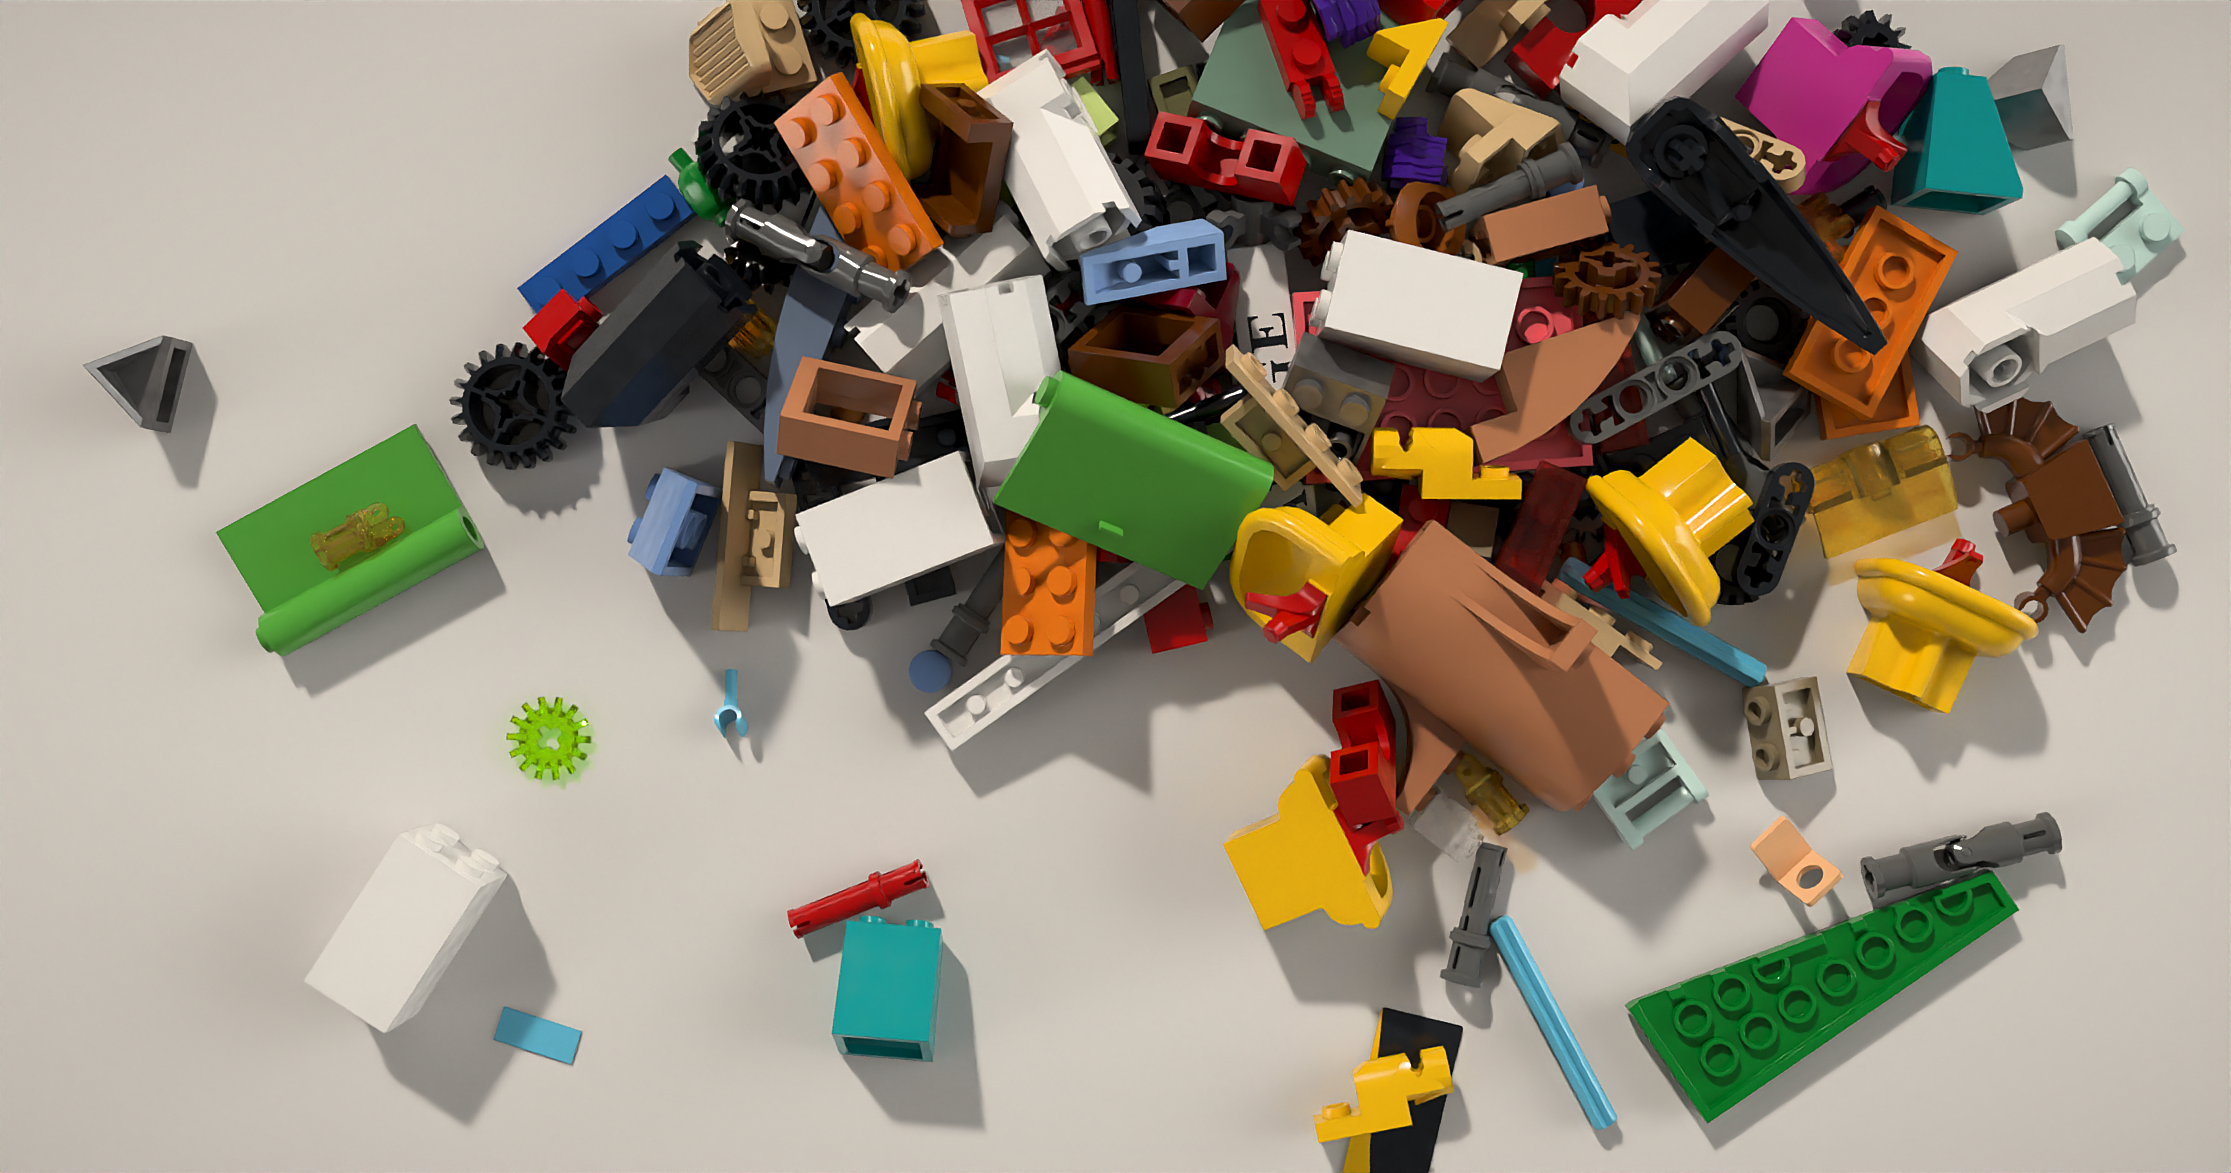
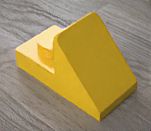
[1366,18,1448,121]

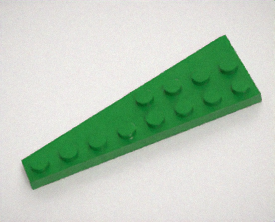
[1624,868,2019,1124]

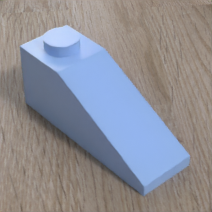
[1080,219,1227,305]

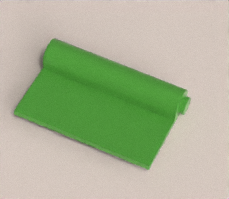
[994,371,1274,590]
[216,424,484,656]

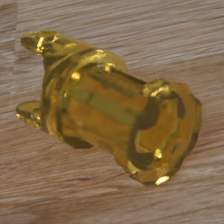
[310,502,405,572]
[1456,754,1530,836]

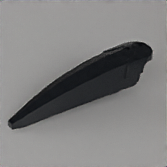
[1625,96,1888,355]

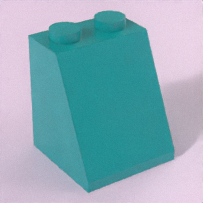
[1890,67,2023,215]
[832,916,943,1062]

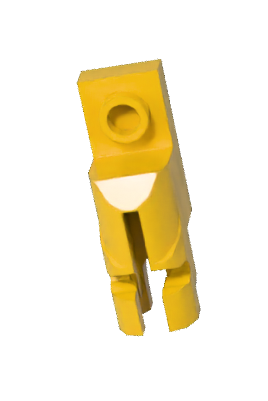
[1370,427,1522,500]
[1313,1046,1454,1143]

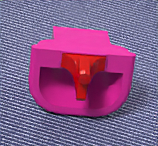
[1735,17,1933,195]

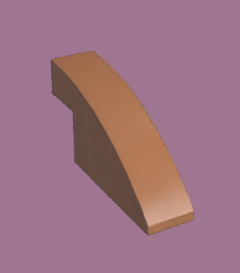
[1463,312,1641,467]

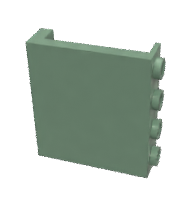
[1187,0,1401,186]

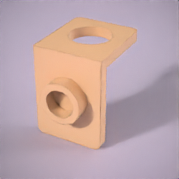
[1750,816,1843,907]

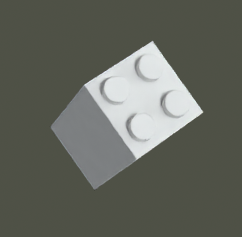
[1309,230,1523,383]
[794,451,1005,607]
[304,823,508,1034]

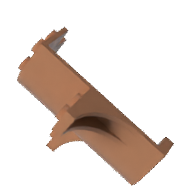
[1332,520,1670,816]

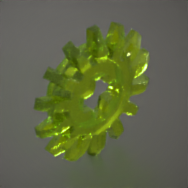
[506,696,592,780]

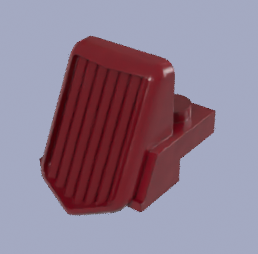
[1119,262,1241,378]

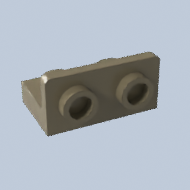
[1742,676,1832,780]

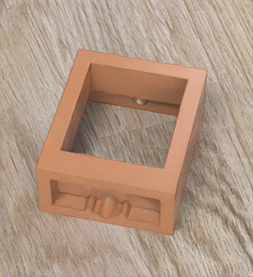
[1468,185,1612,269]
[776,356,923,479]

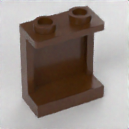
[910,83,1014,238]

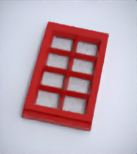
[961,0,1101,84]

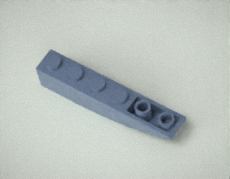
[764,203,863,489]

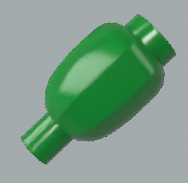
[668,148,736,228]

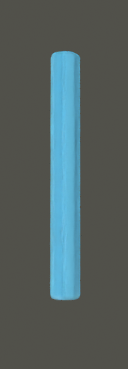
[1558,557,1767,688]
[1488,915,1617,1130]

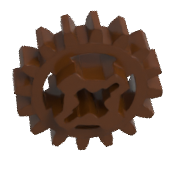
[1292,177,1394,267]
[1552,240,1661,320]

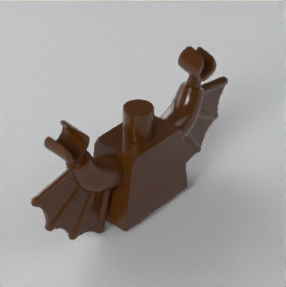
[1945,396,2127,633]

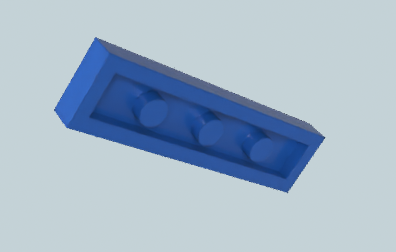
[517,175,698,314]

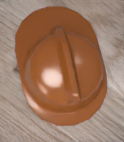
[1385,181,1467,256]

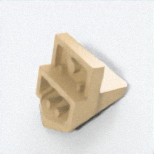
[689,0,817,105]
[1437,88,1566,195]

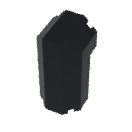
[560,240,758,428]

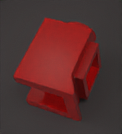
[523,288,604,373]

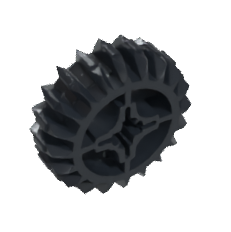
[797,0,926,69]
[695,89,813,213]
[449,342,577,470]

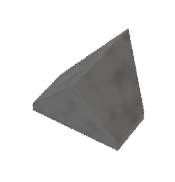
[1988,45,2074,150]
[83,335,193,433]
[1737,347,1811,462]

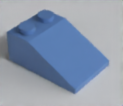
[627,467,723,577]

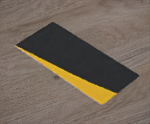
[1342,1007,1463,1173]

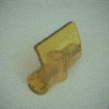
[1791,424,1958,559]

